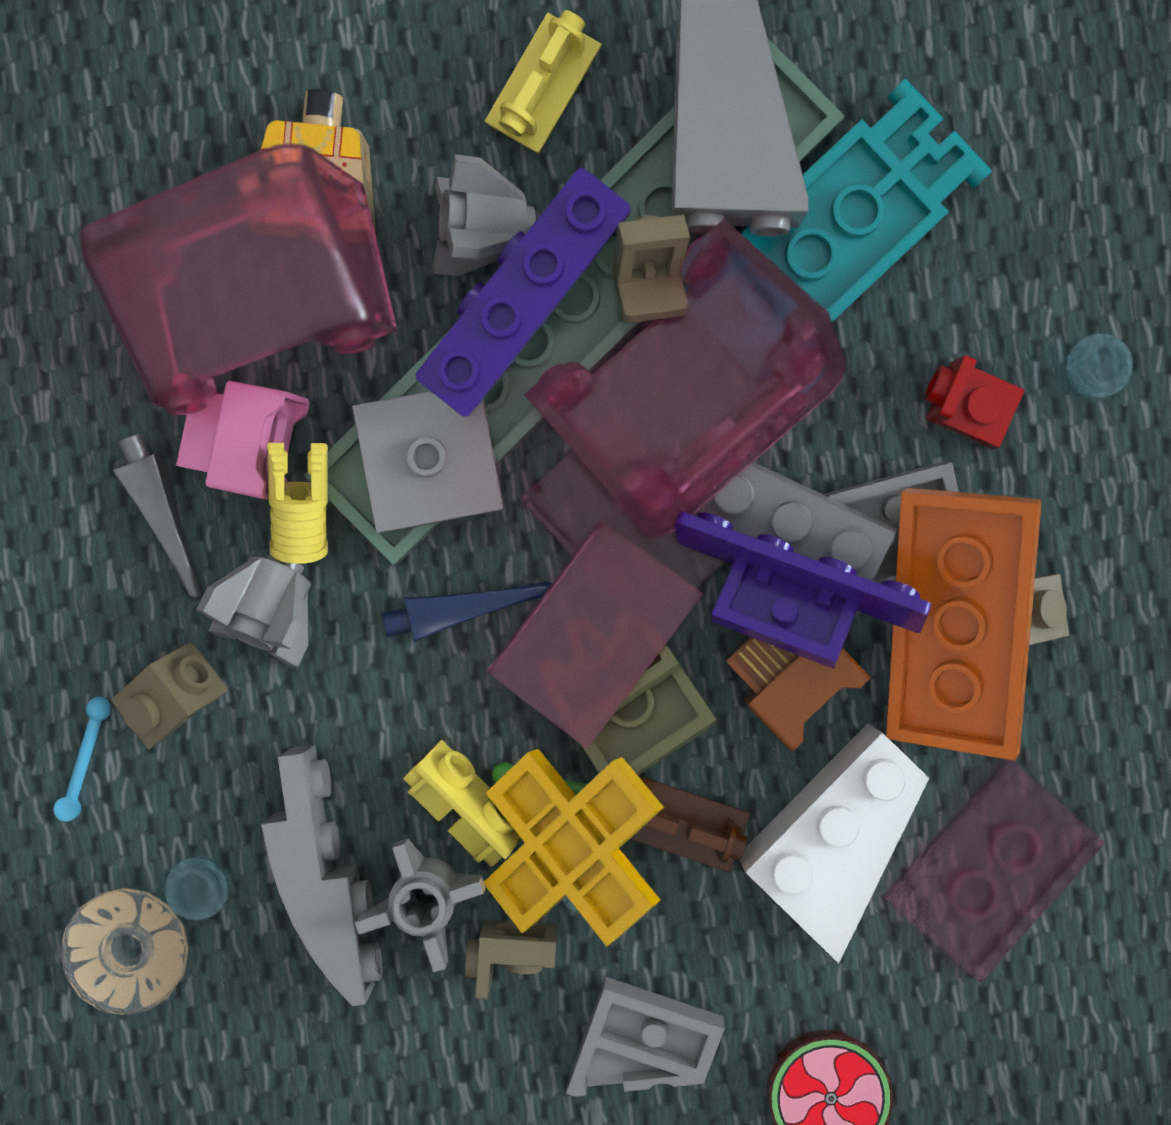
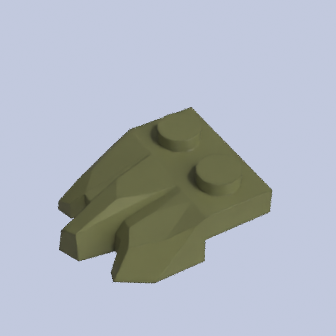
[539,611,718,775]

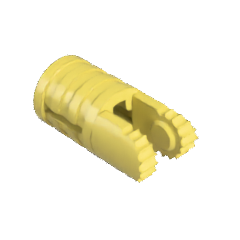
[267,443,328,564]

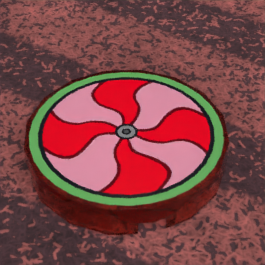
[766,1029,894,1125]

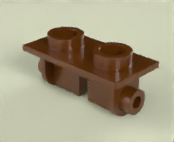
[630,775,750,872]

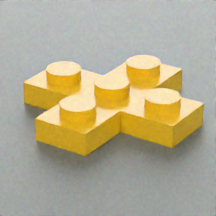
[484,749,664,947]

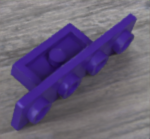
[415,168,631,417]
[675,511,932,669]

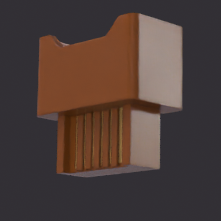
[724,636,871,752]

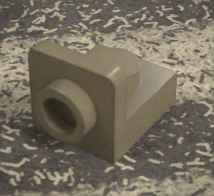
[465,919,558,1000]

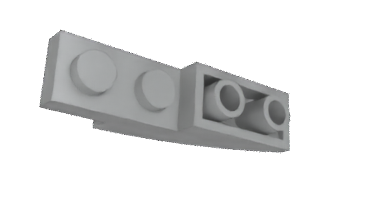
[261,745,383,1006]

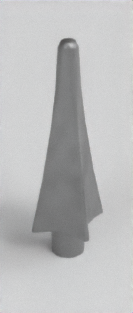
[112,434,202,599]

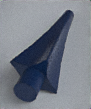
[382,581,554,642]

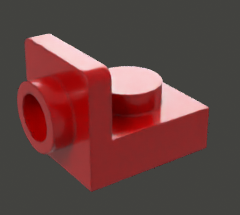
[924,355,1025,449]

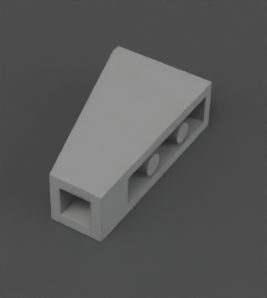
[671,0,809,237]

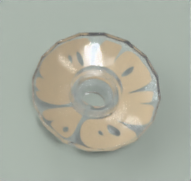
[60,888,189,1016]

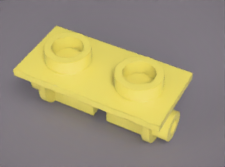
[484,10,602,155]
[403,739,521,867]

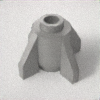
[432,154,536,276]
[196,553,311,668]
[354,838,485,973]

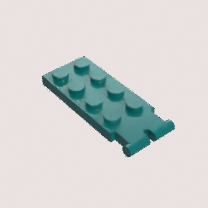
[684,79,992,389]

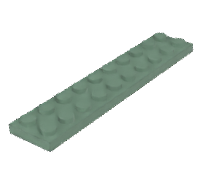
[304,38,845,565]

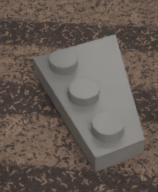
[695,449,898,614]

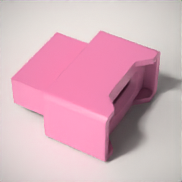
[176,381,310,500]

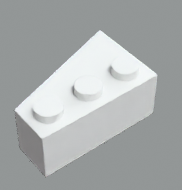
[740,723,929,963]

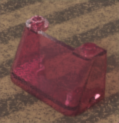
[79,143,397,415]
[524,219,846,538]

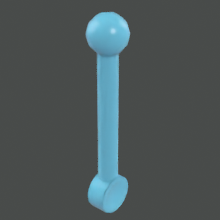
[53,696,112,822]

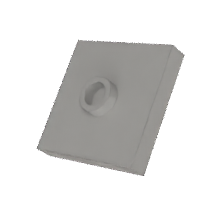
[352,391,505,533]

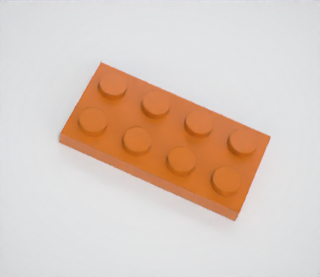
[886,488,1042,761]

